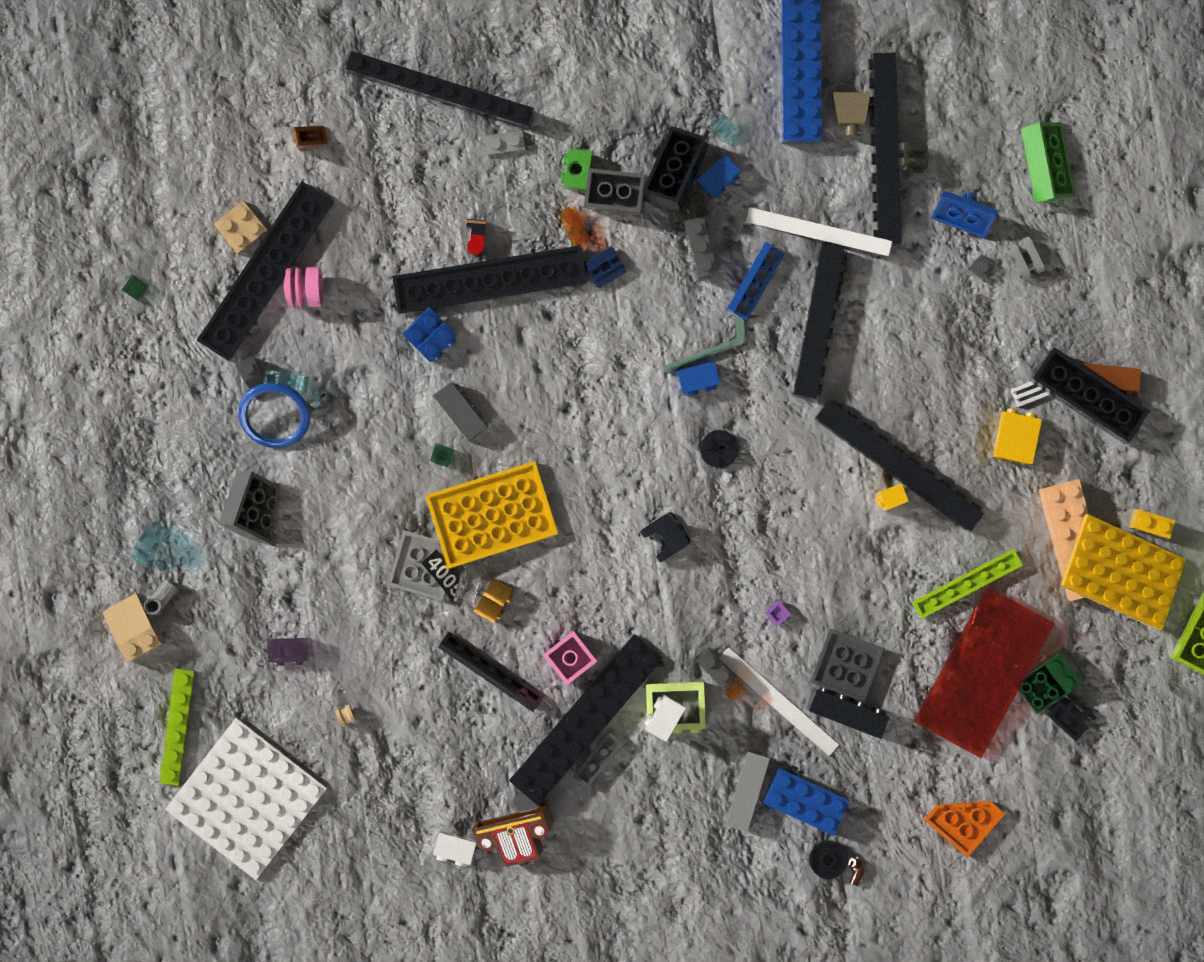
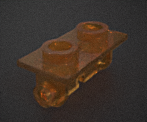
[558,206,591,247]

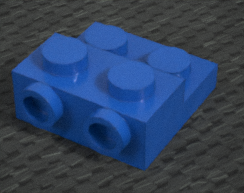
[402,307,457,362]

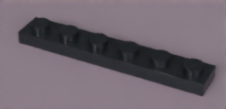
[438,632,544,712]

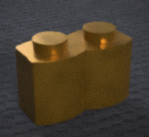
[474,578,514,623]

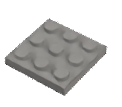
[387,530,445,601]

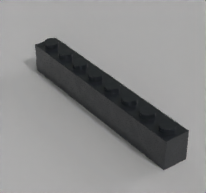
[792,244,847,400]

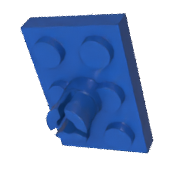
[931,190,998,238]

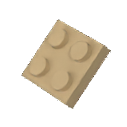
[214,200,267,254]

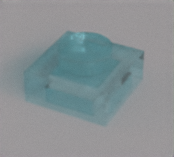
[710,114,736,142]

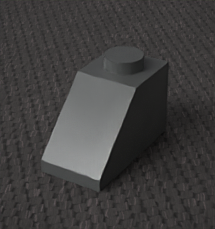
[235,356,272,400]

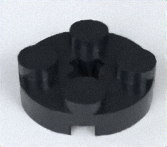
[700,430,739,468]
[809,840,848,879]

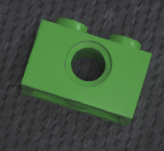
[561,148,592,192]

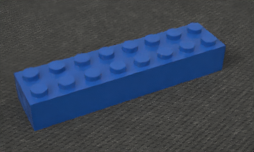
[781,0,822,144]

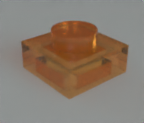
[725,683,746,701]

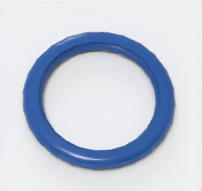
[238,382,311,448]

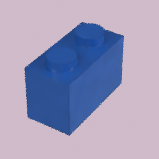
[697,154,741,199]
[677,361,720,397]

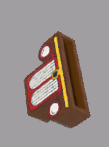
[472,806,553,867]

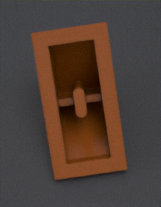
[292,126,328,151]

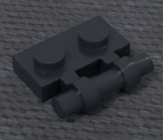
[1047,693,1097,742]

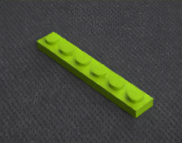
[912,548,1023,619]
[159,668,195,786]

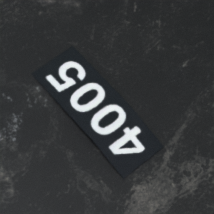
[421,549,469,604]

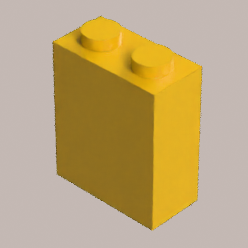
[992,409,1042,465]

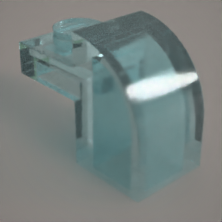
[263,370,309,396]
[131,521,171,568]

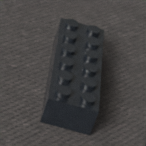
[1029,347,1150,444]

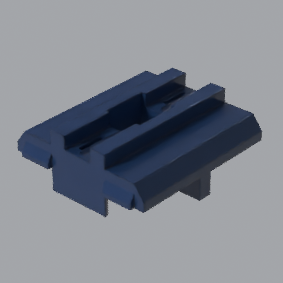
[584,246,627,288]

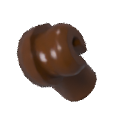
[848,857,865,886]

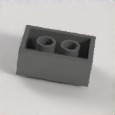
[584,168,648,215]

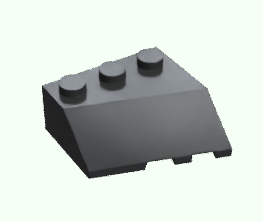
[219,471,279,546]

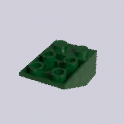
[1014,647,1087,714]

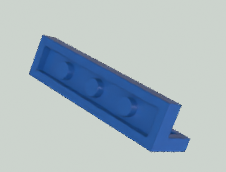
[727,242,785,321]

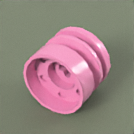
[284,267,323,308]

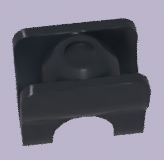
[640,512,691,562]

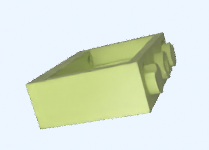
[646,682,706,734]

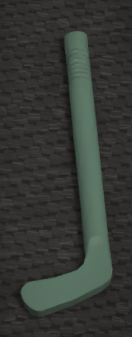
[663,317,745,373]

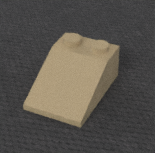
[103,593,164,663]

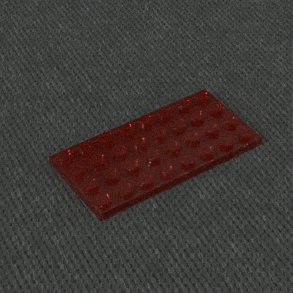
[913,586,1055,758]

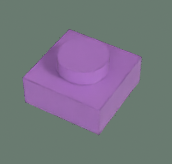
[764,600,791,627]

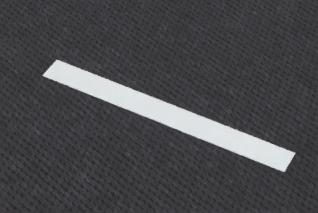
[746,207,892,256]
[719,647,839,756]

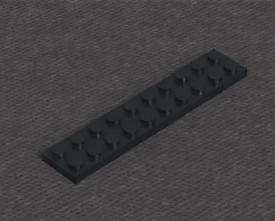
[197,181,334,362]
[392,245,587,314]
[509,634,663,806]

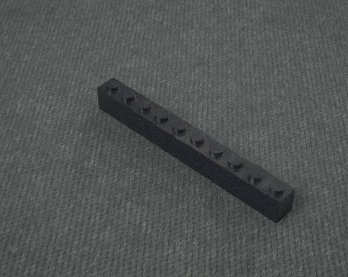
[345,51,535,130]
[868,52,902,246]
[814,399,984,532]

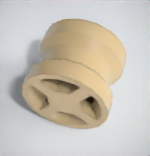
[335,704,357,728]

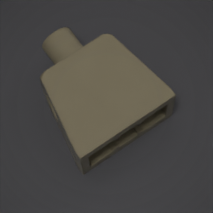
[832,92,870,137]

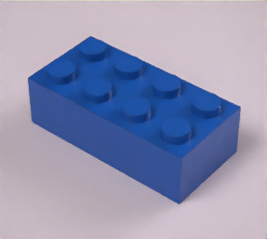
[762,767,850,836]

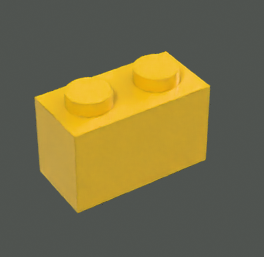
[875,483,909,511]
[1129,509,1175,539]

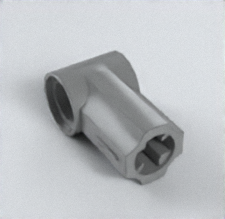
[144,579,179,616]

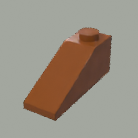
[1081,363,1141,396]

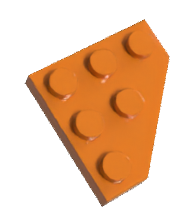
[923,800,1005,858]

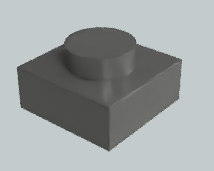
[968,254,996,281]

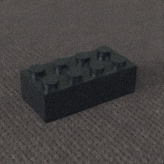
[642,126,708,213]
[806,686,890,739]

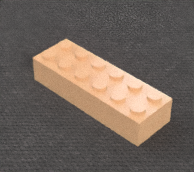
[1039,479,1089,601]

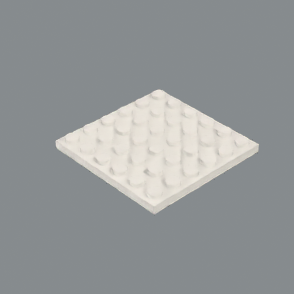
[165,717,327,880]

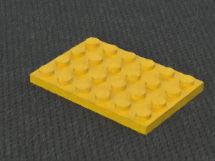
[425,461,558,569]
[1061,514,1186,631]

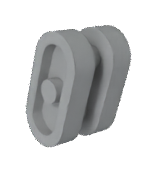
[1005,237,1045,281]

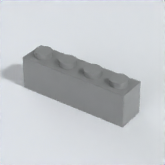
[722,751,770,833]

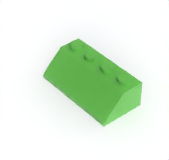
[1021,122,1076,203]

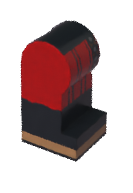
[466,219,486,256]

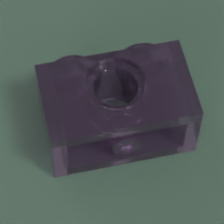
[267,637,309,666]

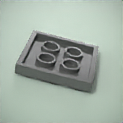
[810,628,884,702]

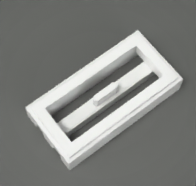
[1011,382,1050,407]

